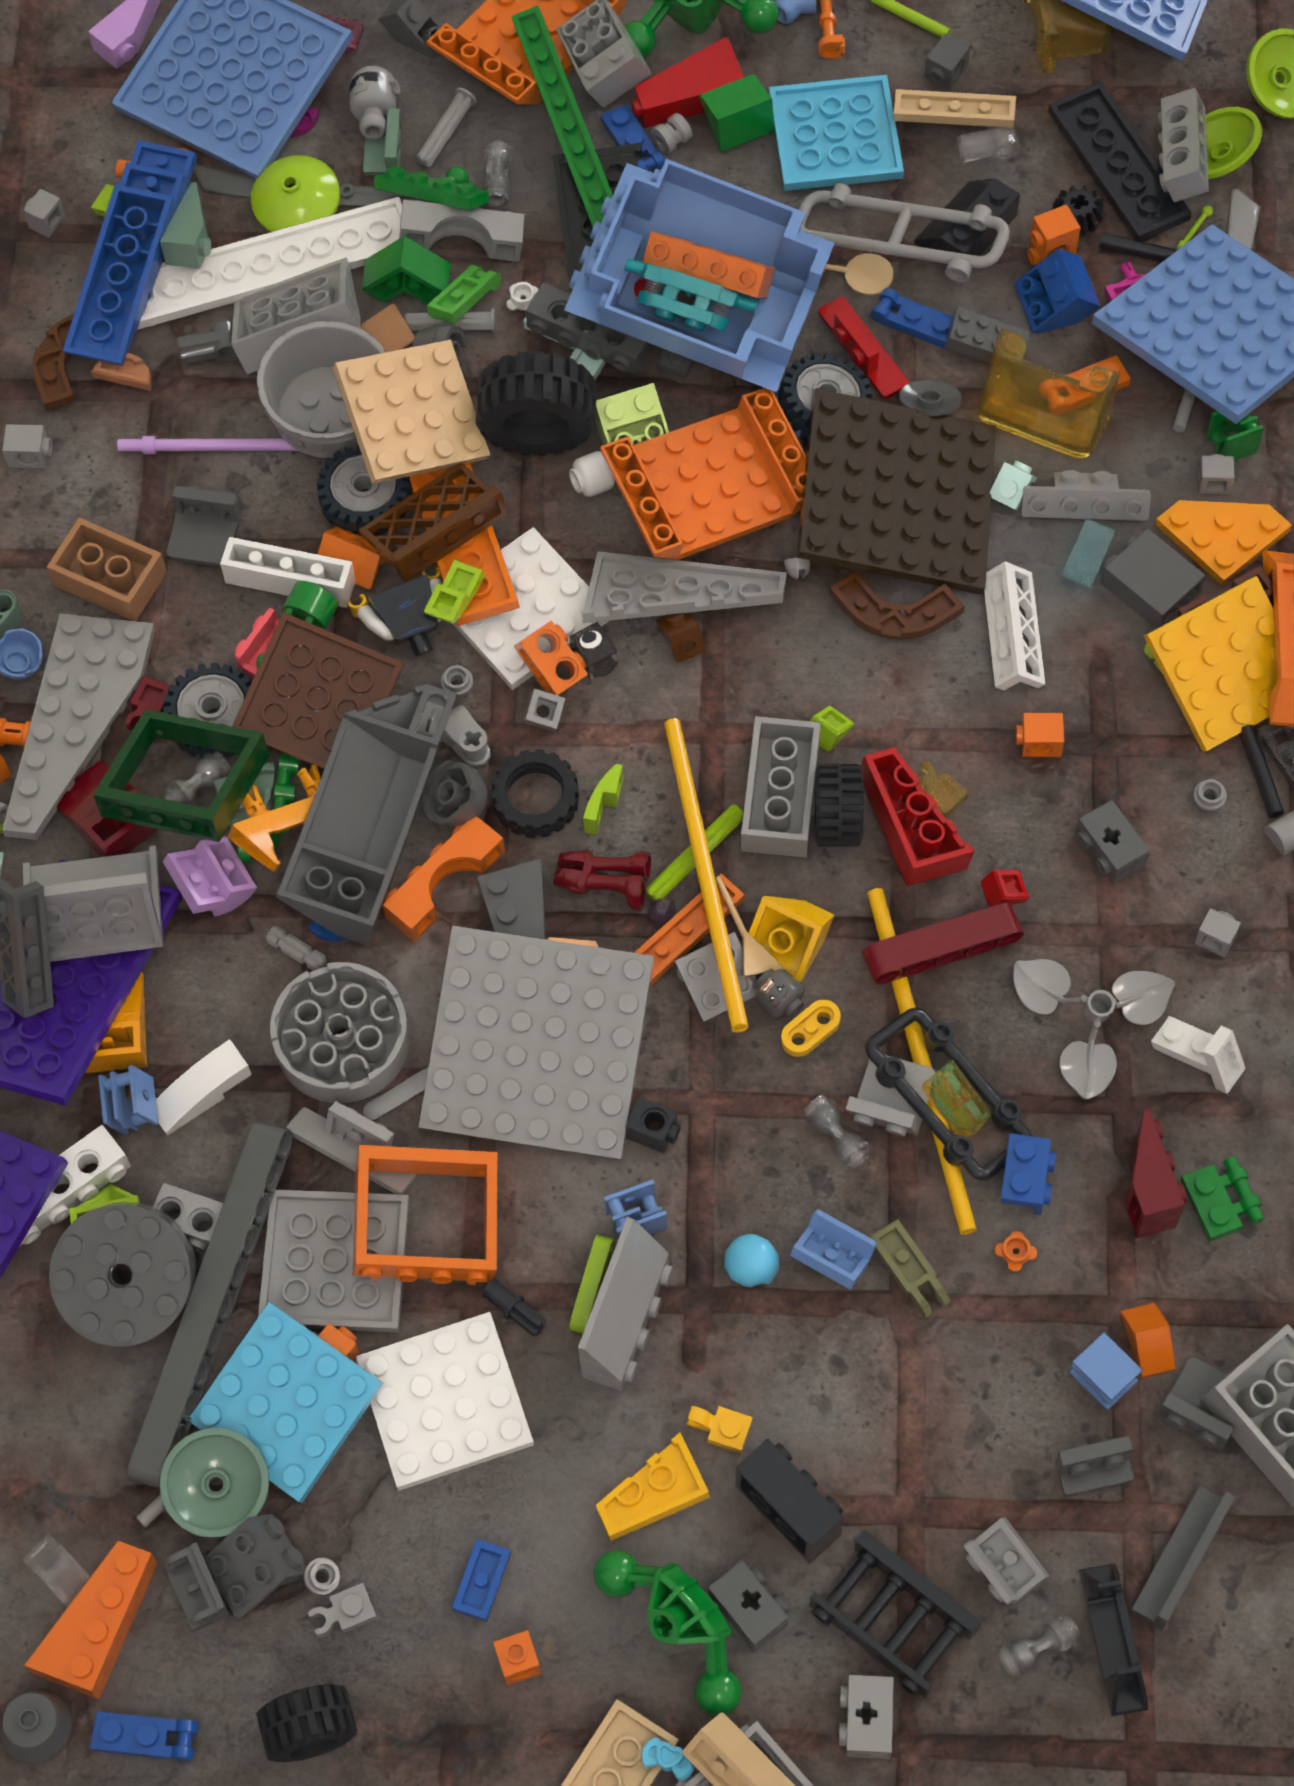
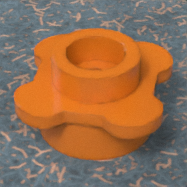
[995,1231,1037,1272]

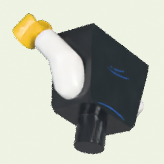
[348,567,443,657]

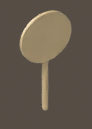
[825,253,894,296]

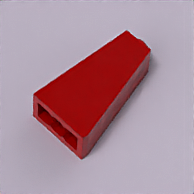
[631,37,744,128]

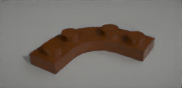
[33,314,75,411]
[829,571,965,639]

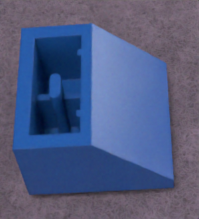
[1014,248,1101,334]

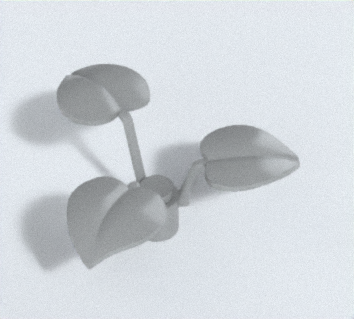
[1013,959,1175,1100]

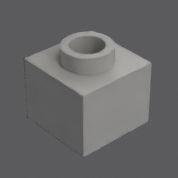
[23,189,65,238]
[1198,454,1235,495]
[523,688,566,732]
[1195,908,1241,958]

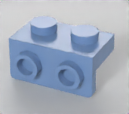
[790,1209,877,1290]

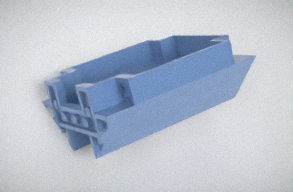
[564,159,835,392]

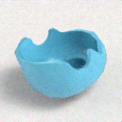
[724,1234,780,1288]

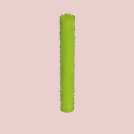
[870,0,951,38]

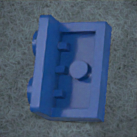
[1000,1133,1056,1215]

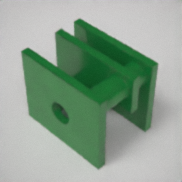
[1206,411,1264,461]

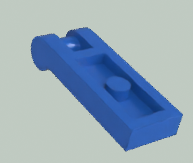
[601,104,665,171]
[870,288,952,350]
[90,1711,199,1761]

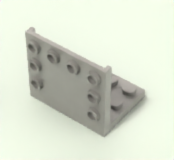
[23,846,163,962]

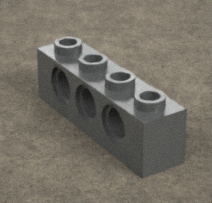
[526,282,653,375]

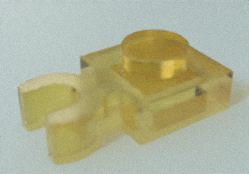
[914,760,969,818]

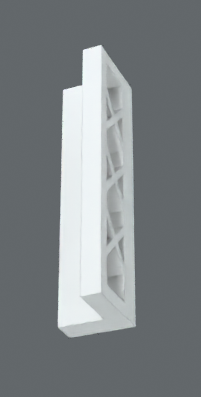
[984,561,1045,690]

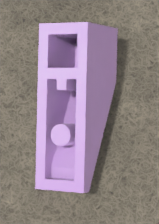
[88,0,160,69]

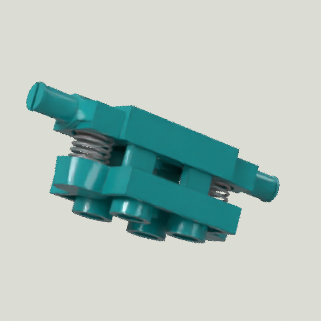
[624,258,758,332]

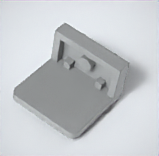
[846,1055,936,1137]

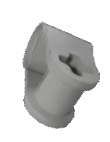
[442,705,491,768]

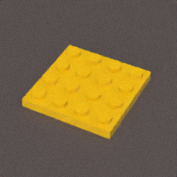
[1143,576,1277,752]

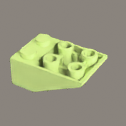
[596,383,669,445]

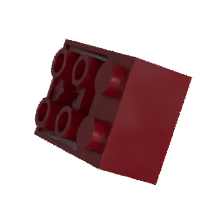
[57,760,158,857]
[1125,1109,1187,1239]

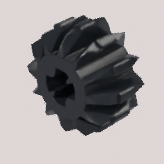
[1052,185,1104,238]

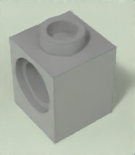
[2,424,53,468]

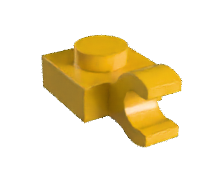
[687,1406,753,1454]

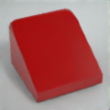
[981,870,1029,907]

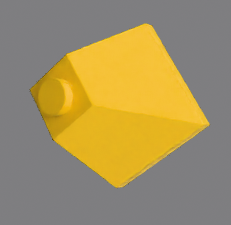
[749,896,834,983]

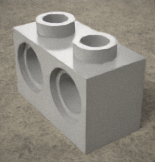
[153,1183,223,1253]

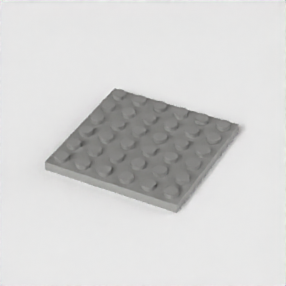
[418,926,654,1160]

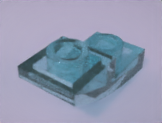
[1061,518,1115,588]

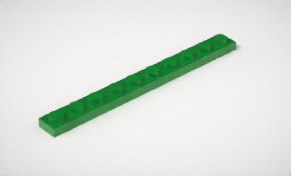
[511,5,613,227]

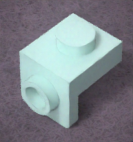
[989,460,1037,511]

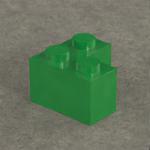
[362,236,451,305]

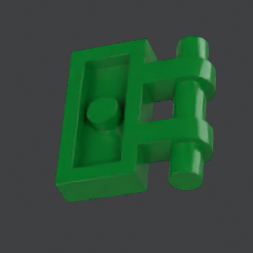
[1180,1156,1265,1242]

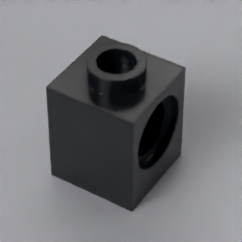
[626,1097,681,1153]

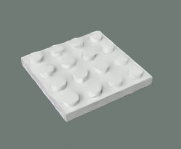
[453,527,609,690]
[356,1312,534,1491]

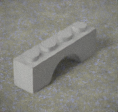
[399,199,524,262]

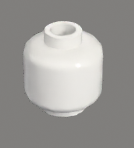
[569,451,615,497]

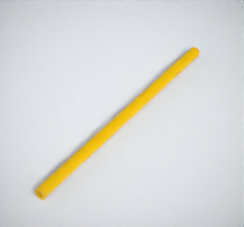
[664,718,748,1033]
[867,888,977,1235]

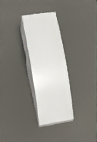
[156,1039,251,1136]

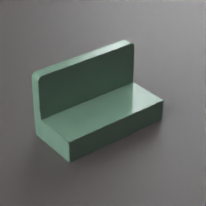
[363,108,402,176]

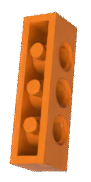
[642,231,775,298]

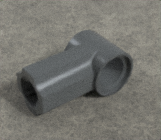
[178,321,238,364]

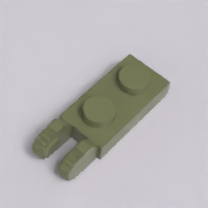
[869,1219,950,1318]

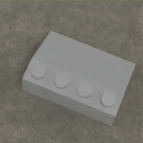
[231,257,361,375]
[578,1217,673,1392]
[1200,1324,1294,1509]

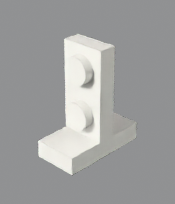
[1151,1016,1245,1094]

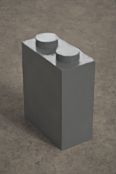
[1102,528,1206,629]

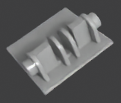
[674,932,757,1022]

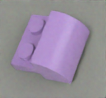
[163,836,257,917]

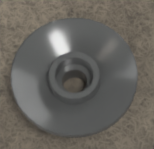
[899,380,962,416]

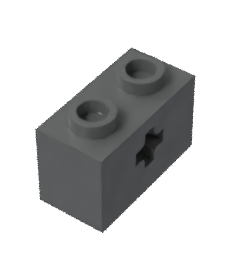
[1076,800,1150,884]
[708,1560,789,1652]

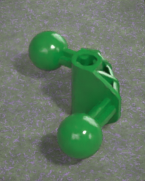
[624,0,779,58]
[594,1550,742,1716]

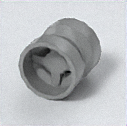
[651,113,693,155]

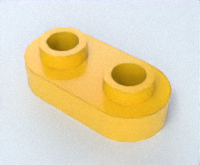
[781,1000,841,1057]

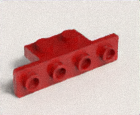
[818,296,909,400]

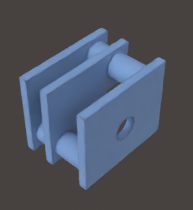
[98,1065,159,1135]
[604,1179,668,1242]
[1069,1333,1143,1411]

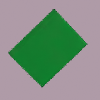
[699,74,774,152]

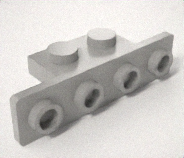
[1021,470,1151,521]
[286,1101,418,1195]

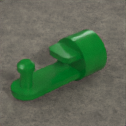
[256,581,339,668]

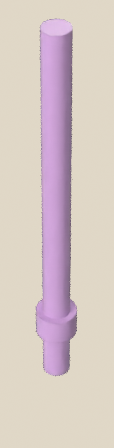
[117,436,298,455]

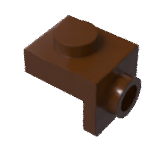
[656,613,706,662]

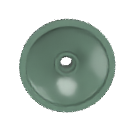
[160,1428,269,1538]

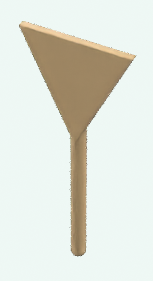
[715,876,784,977]

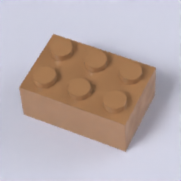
[47,517,167,621]

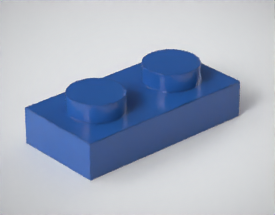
[452,1539,511,1622]

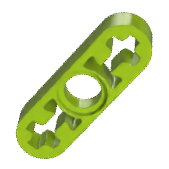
[569,1234,614,1333]

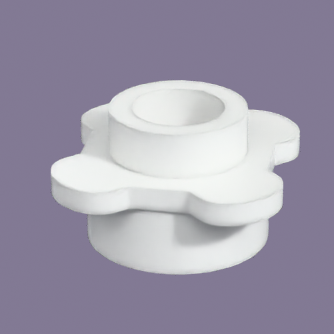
[507,282,538,311]

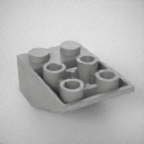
[556,0,651,108]

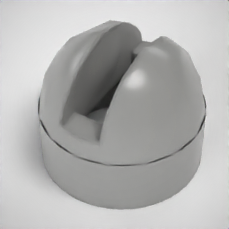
[784,557,810,579]

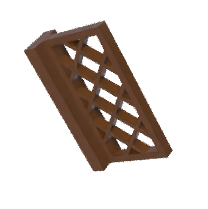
[359,463,508,583]

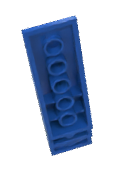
[63,140,197,366]

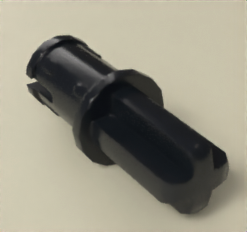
[482,1278,546,1336]

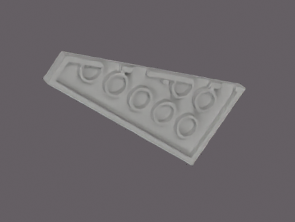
[583,551,787,623]

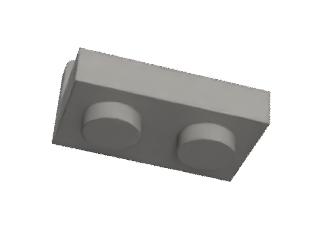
[963,1517,1050,1605]

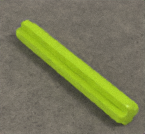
[646,804,744,903]

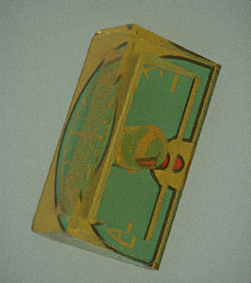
[922,1060,991,1137]

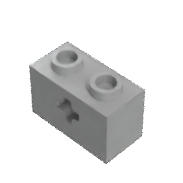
[839,1675,894,1759]

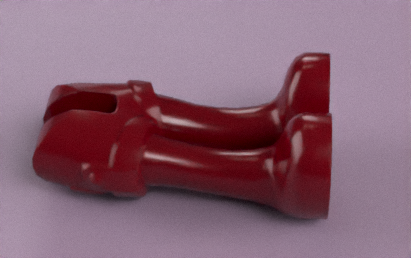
[553,850,652,911]

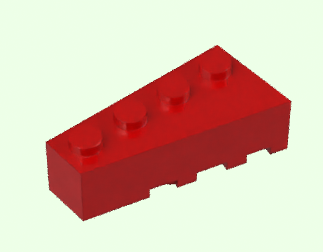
[861,747,975,886]

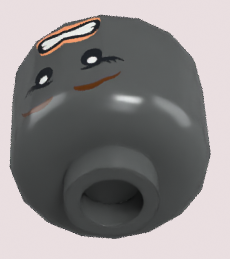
[754,969,805,1019]

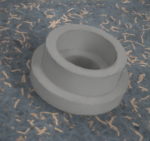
[441,665,473,697]
[1193,779,1227,812]
[303,1558,340,1595]

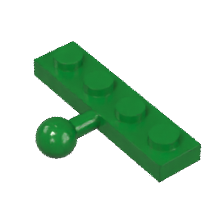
[374,167,488,211]

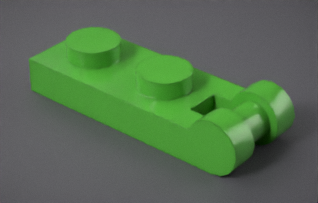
[427,265,501,324]

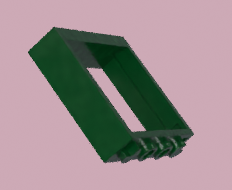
[93,709,269,842]

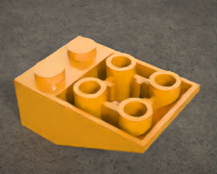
[85,972,147,1073]

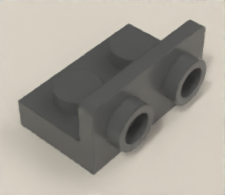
[1055,1436,1134,1497]

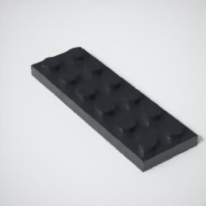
[1048,82,1192,241]

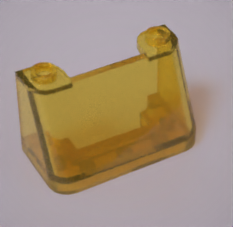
[977,328,1120,458]

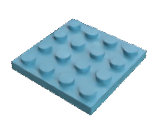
[769,75,904,191]
[190,1302,384,1503]

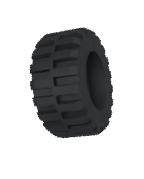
[476,351,596,456]

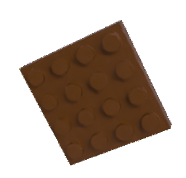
[232,612,404,771]

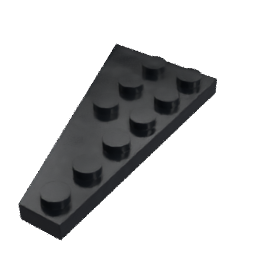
[553,142,643,292]

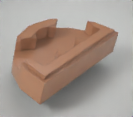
[91,353,152,391]

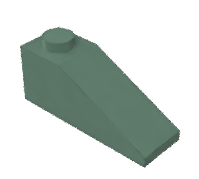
[160,182,211,268]

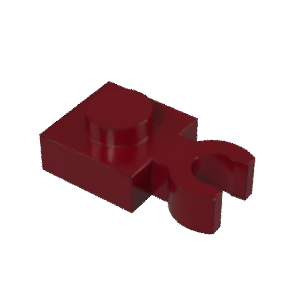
[125,676,170,731]

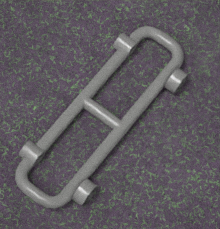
[798,183,1010,283]

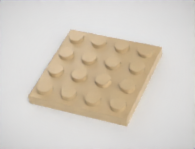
[332,340,490,484]

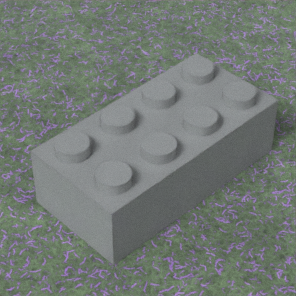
[741,716,821,858]

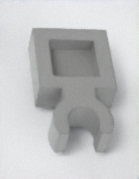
[308,1583,377,1638]

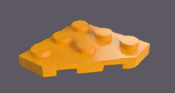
[1155,500,1292,587]

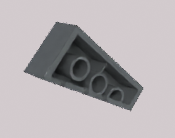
[477,858,546,940]

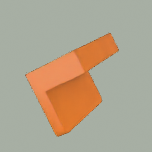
[318,526,392,589]

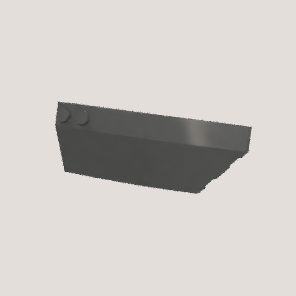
[276,684,457,946]

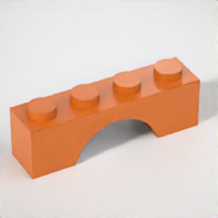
[382,816,505,942]

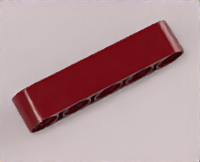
[862,903,1024,985]

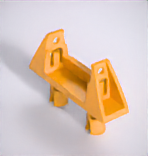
[228,765,321,872]

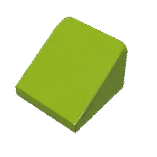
[810,705,854,752]

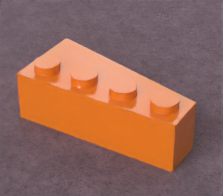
[24,1541,158,1700]

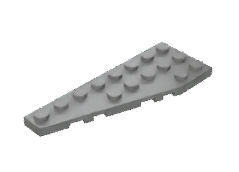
[2,614,155,840]

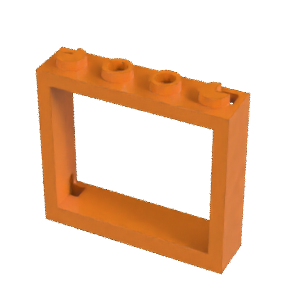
[352,1145,498,1285]

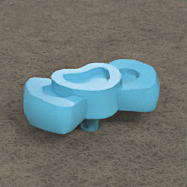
[641,1737,695,1781]

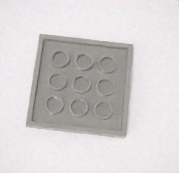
[258,1190,410,1333]

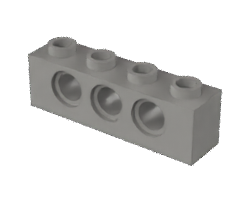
[1158,88,1209,202]

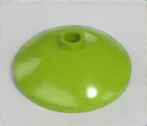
[1246,28,1294,119]
[1206,107,1262,179]
[251,155,340,232]

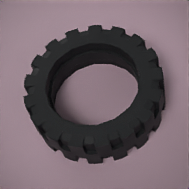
[491,749,579,838]

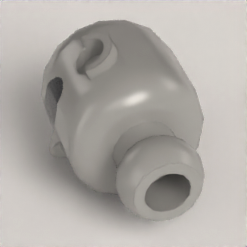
[349,66,400,139]

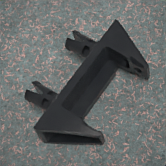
[1078,1563,1148,1717]

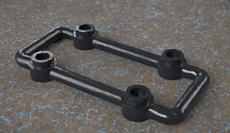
[865,1008,1032,1181]

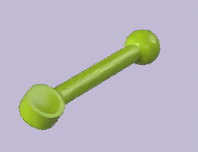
[1177,205,1213,250]

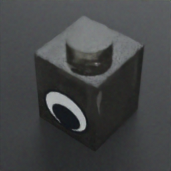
[569,622,618,681]

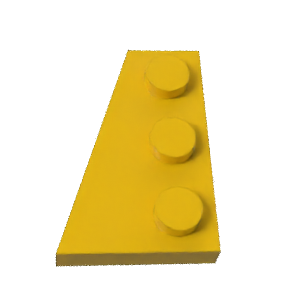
[596,1432,710,1541]

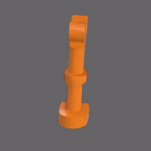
[816,0,845,59]

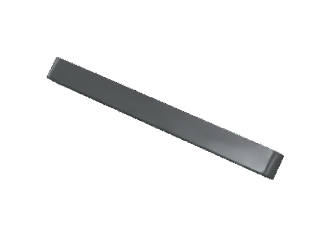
[127,1121,293,1488]

